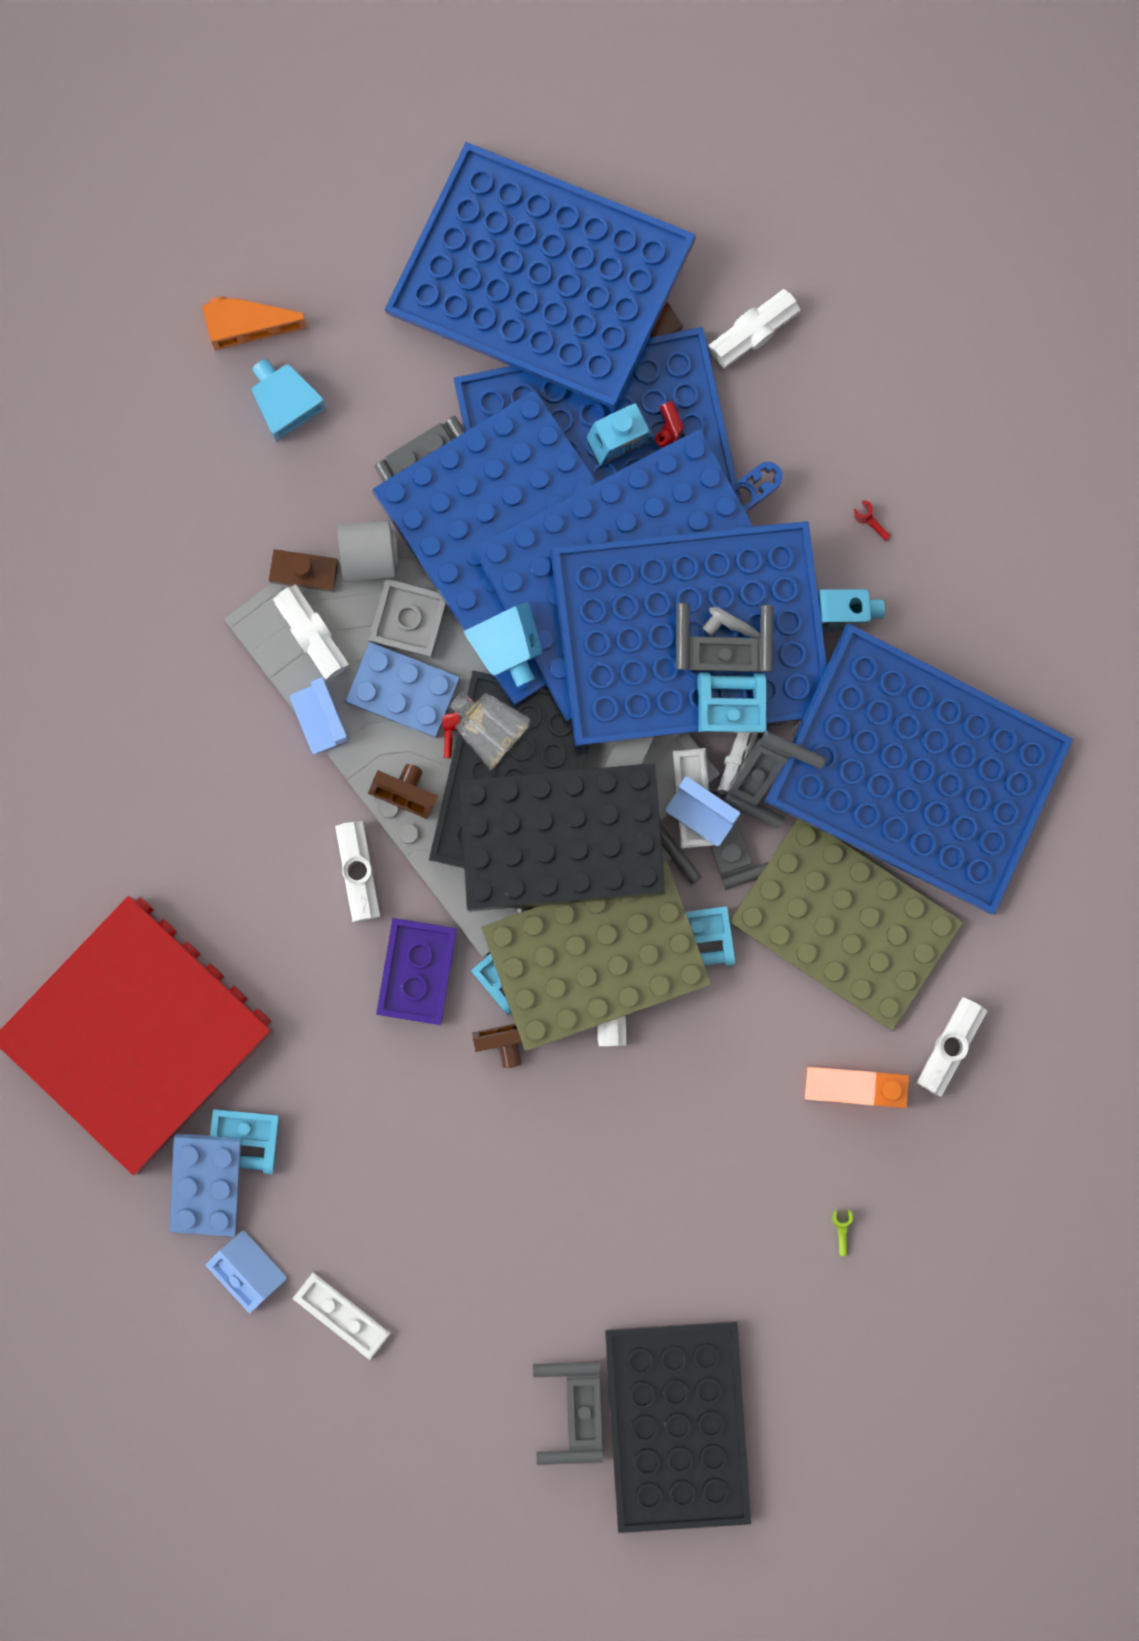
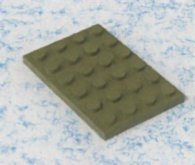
[729,818,963,1031]
[481,861,711,1051]

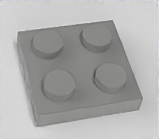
[368,578,446,659]

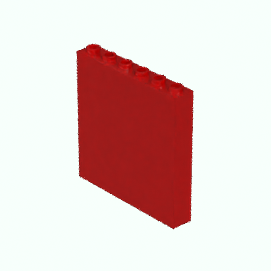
[0,896,273,1175]

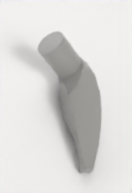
[702,607,760,638]

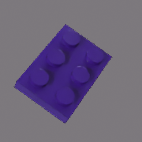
[376,918,457,1025]

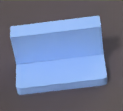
[290,677,349,755]
[666,776,740,847]
[205,1231,287,1314]

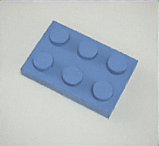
[345,642,460,738]
[169,1133,242,1237]

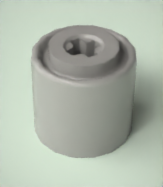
[337,520,399,582]

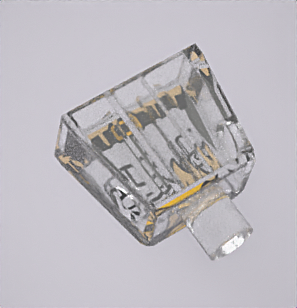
[450,692,531,771]

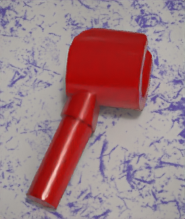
[854,500,891,541]
[442,712,461,759]

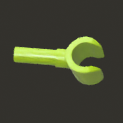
[831,1209,853,1256]

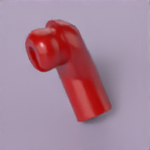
[655,401,684,448]

